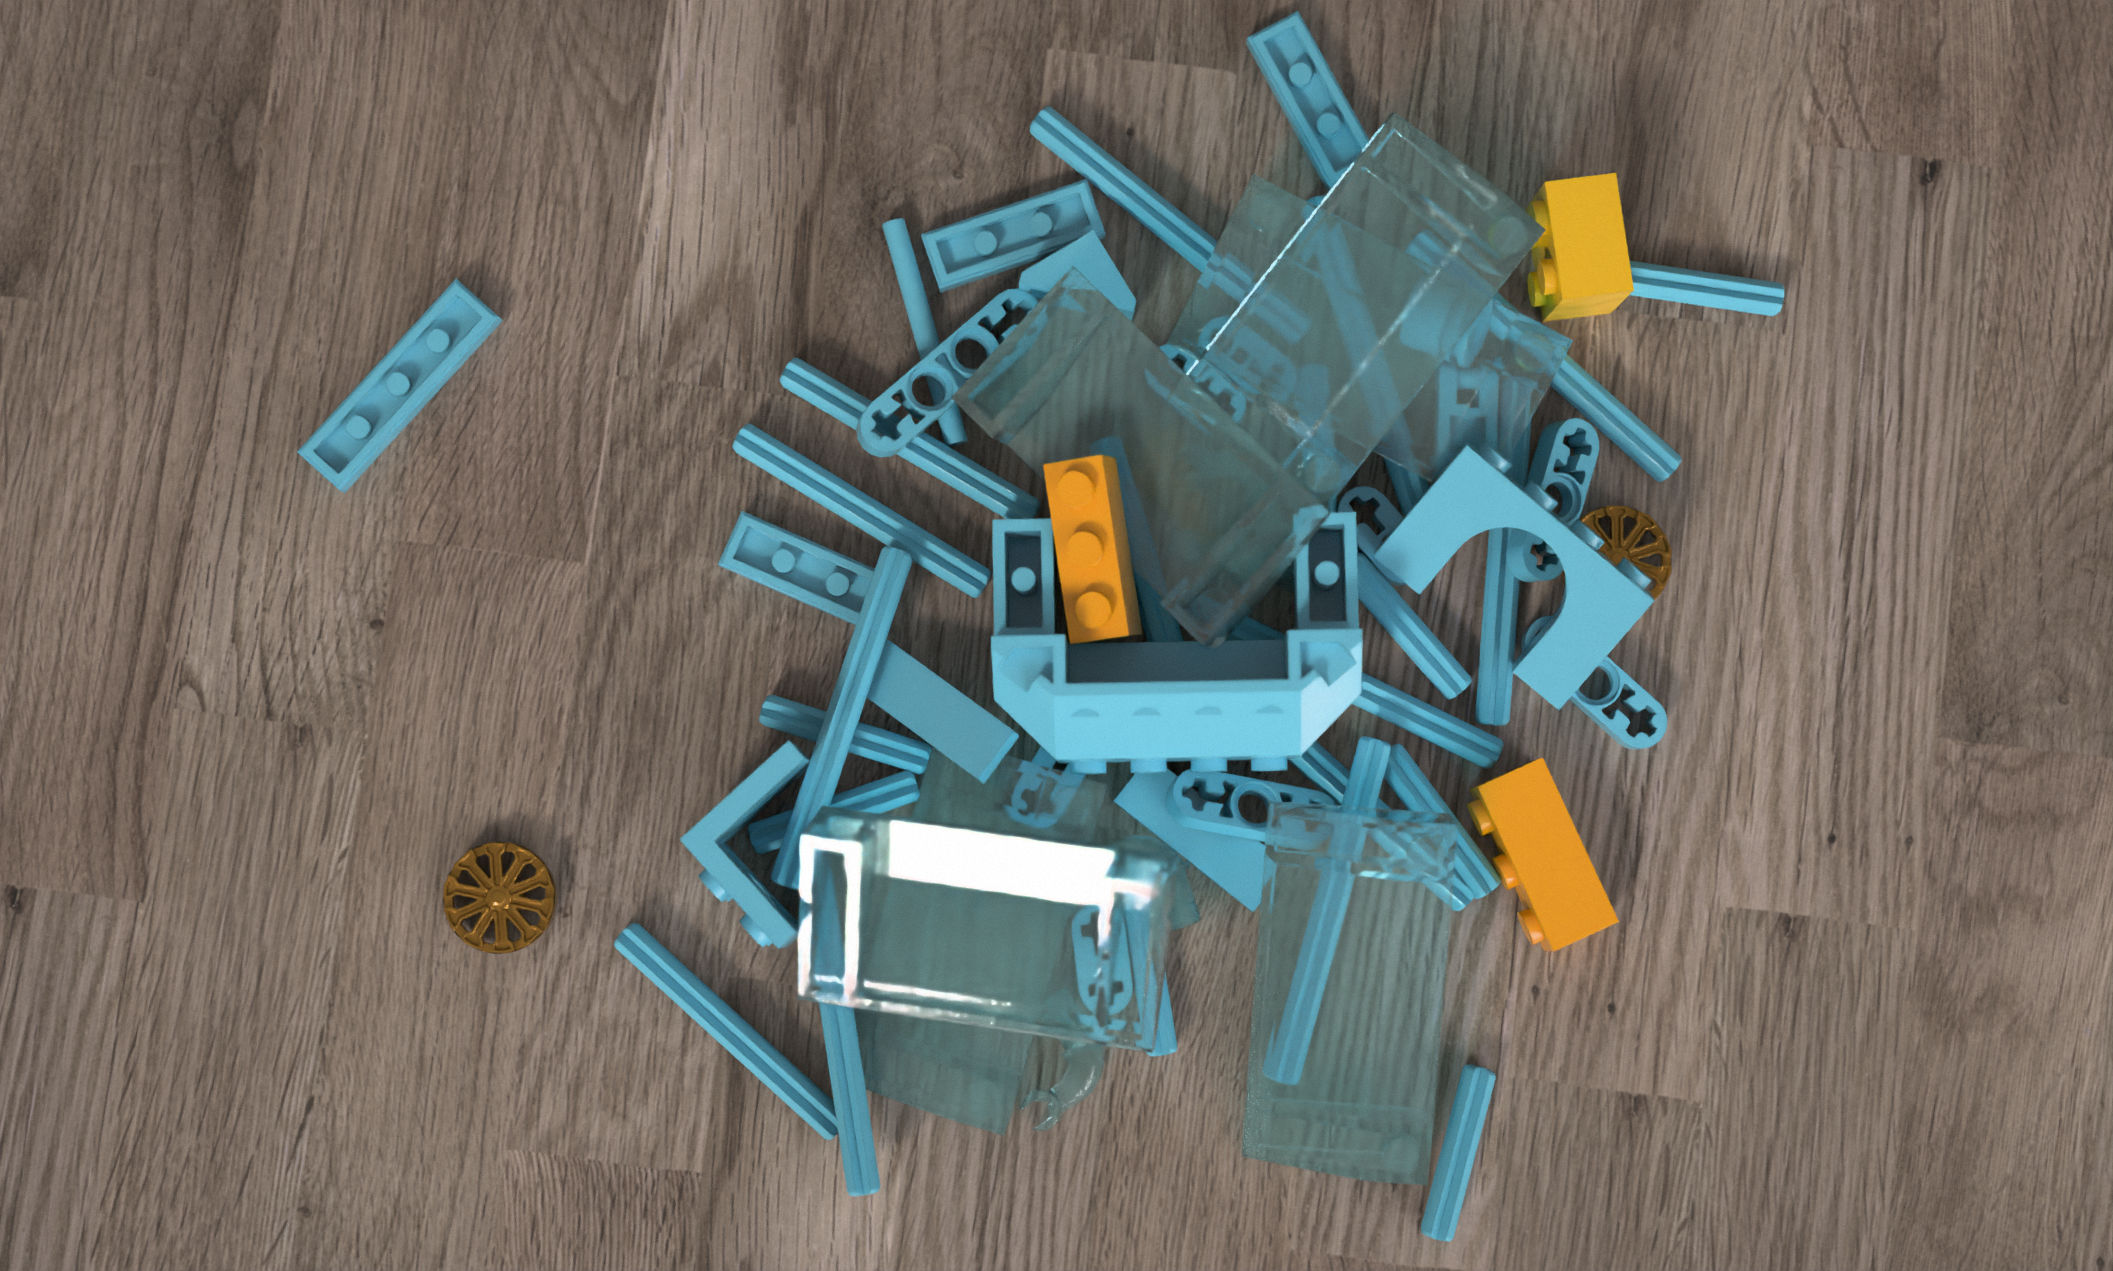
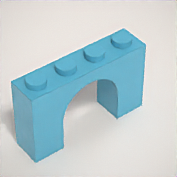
[1373,441,1655,710]

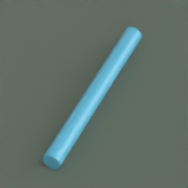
[882,218,968,447]

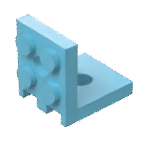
[679,740,810,949]

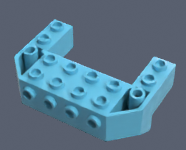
[991,512,1362,774]

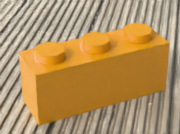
[1043,455,1142,644]
[1467,757,1619,952]

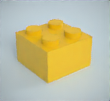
[1519,173,1634,322]

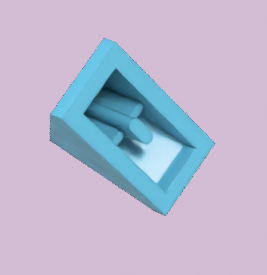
[1019,230,1137,323]

